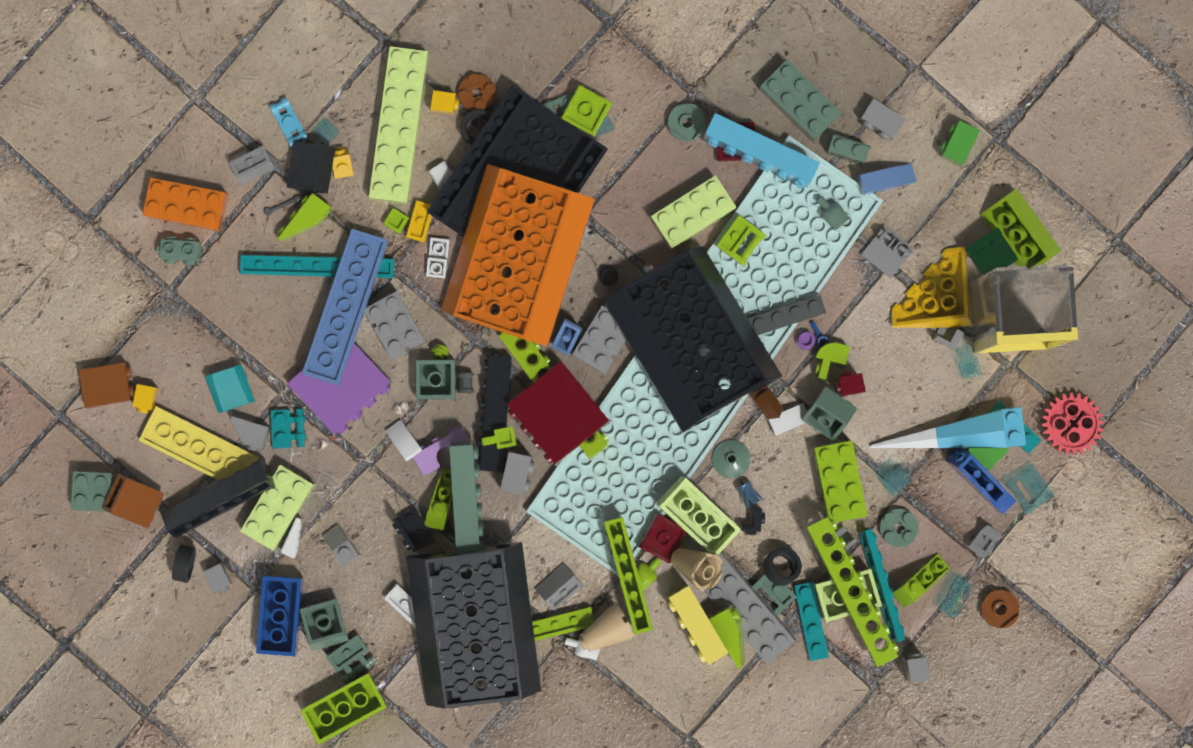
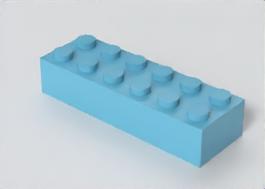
[704,113,820,189]

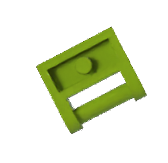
[716,215,766,267]

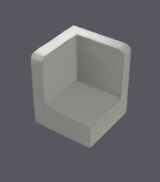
[933,328,964,350]

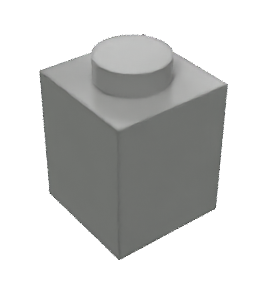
[203,563,233,594]

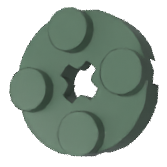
[668,103,706,142]
[879,509,918,547]

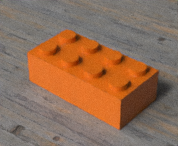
[142,178,229,232]

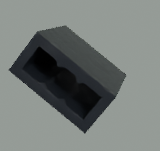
[287,140,335,194]

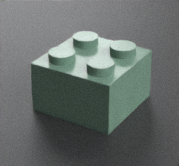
[416,360,456,400]
[802,386,857,441]
[71,471,116,512]
[300,599,349,651]

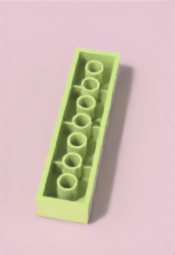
[369,46,429,205]

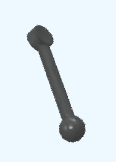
[264,195,302,216]

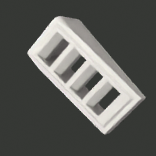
[280,517,302,559]

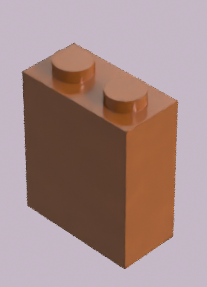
[79,363,135,409]
[102,473,164,528]

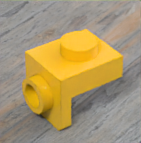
[333,147,354,179]

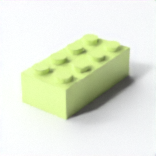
[651,175,736,250]
[240,465,315,551]
[656,476,741,556]

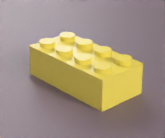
[667,585,728,665]

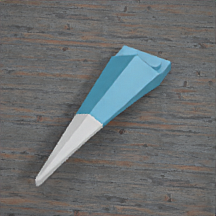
[870,406,1026,448]

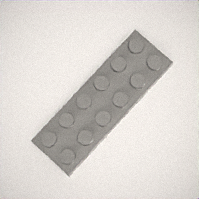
[704,552,797,664]

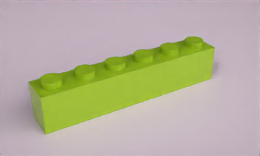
[604,517,653,635]

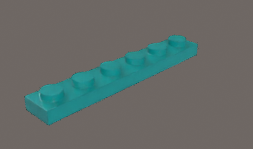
[858,529,905,643]

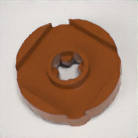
[458,74,496,111]
[980,590,1020,628]

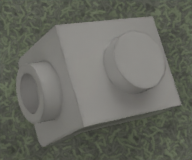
[968,524,1002,558]

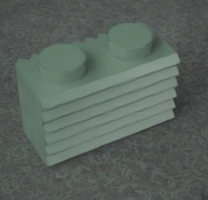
[827,134,870,166]

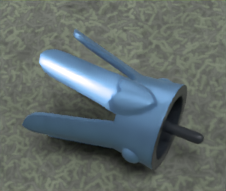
[737,480,763,509]

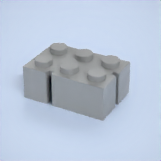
[365,291,426,361]
[572,305,626,375]

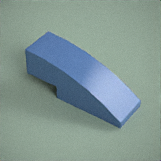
[858,164,917,196]

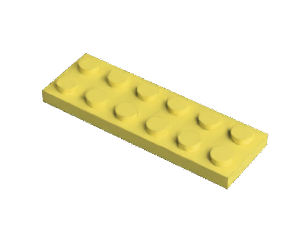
[139,406,260,480]

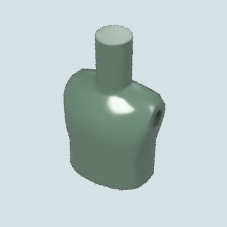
[817,196,850,231]

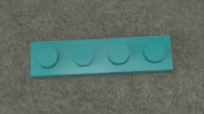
[794,581,829,661]

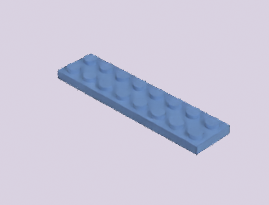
[302,229,389,386]

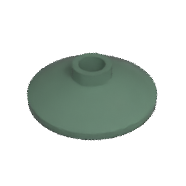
[712,440,750,478]

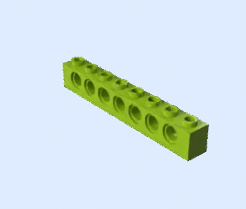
[499,333,609,461]
[806,517,899,667]

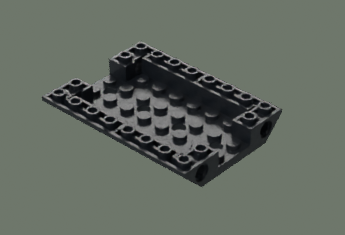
[604,246,782,433]
[406,542,541,709]

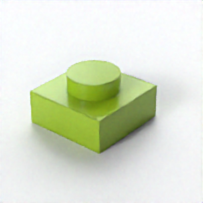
[383,208,410,235]

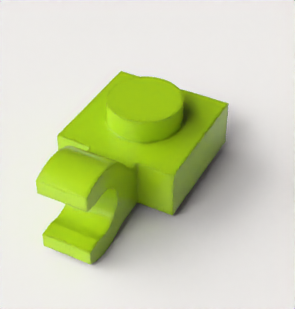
[481,426,516,449]

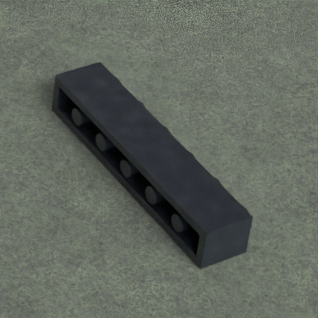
[477,355,512,472]
[161,460,275,538]

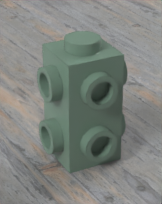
[157,236,202,266]

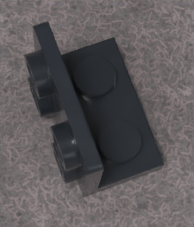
[392,507,435,552]

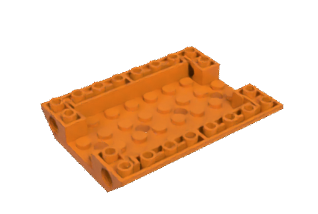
[441,164,595,346]

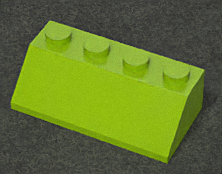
[980,188,1062,276]

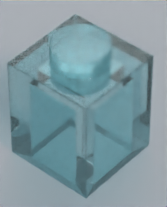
[879,466,911,496]

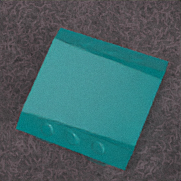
[205,365,255,414]

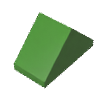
[966,448,1008,471]

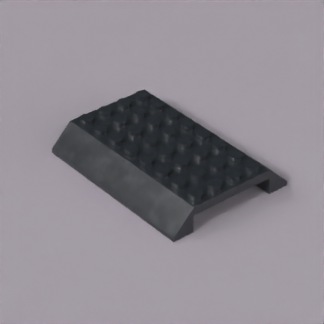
[427,84,608,269]

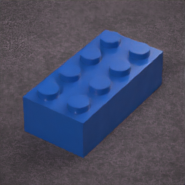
[256,575,304,657]

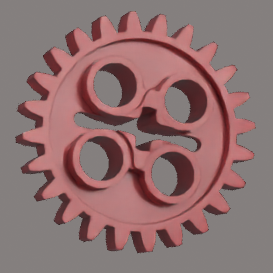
[1041,393,1104,455]

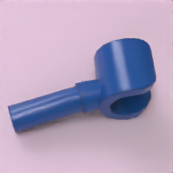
[810,321,829,347]

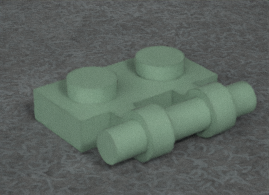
[326,635,377,683]

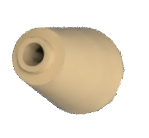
[671,548,723,591]
[579,604,635,652]

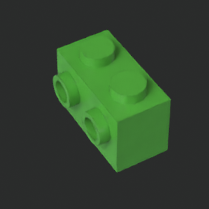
[940,120,980,167]

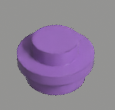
[796,331,815,350]

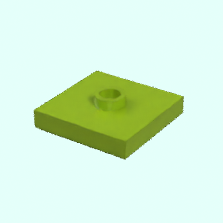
[561,85,613,137]

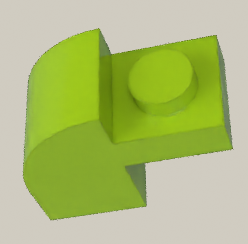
[814,343,850,380]

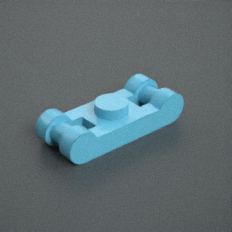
[269,97,309,149]

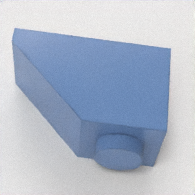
[552,319,582,356]

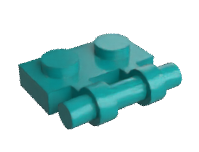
[271,409,307,449]

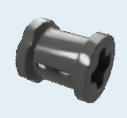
[457,373,475,393]

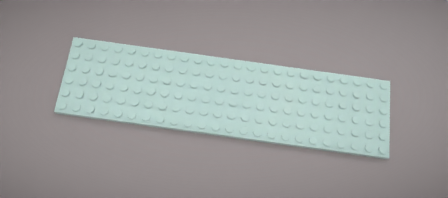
[526,136,883,576]

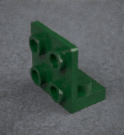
[965,227,1018,280]

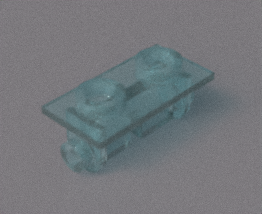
[939,576,972,619]

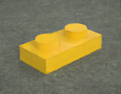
[406,201,432,243]

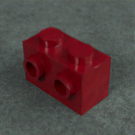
[834,371,866,397]

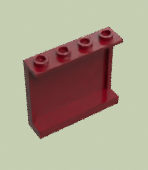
[507,361,610,466]

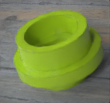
[431,344,450,360]

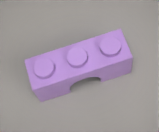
[413,426,471,476]

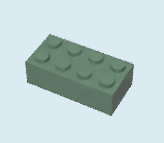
[759,59,842,142]

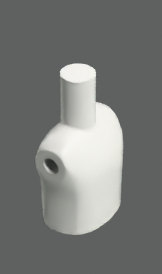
[429,161,453,190]
[565,637,600,661]

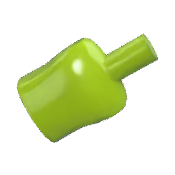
[637,557,662,591]

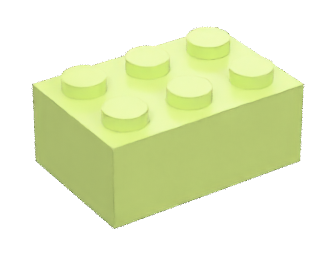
[814,568,882,622]

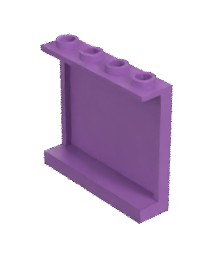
[287,343,392,435]

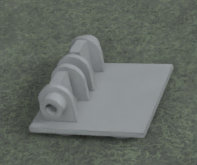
[861,225,914,278]

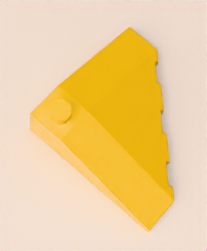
[892,247,973,328]

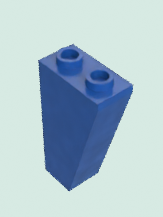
[945,448,1016,514]

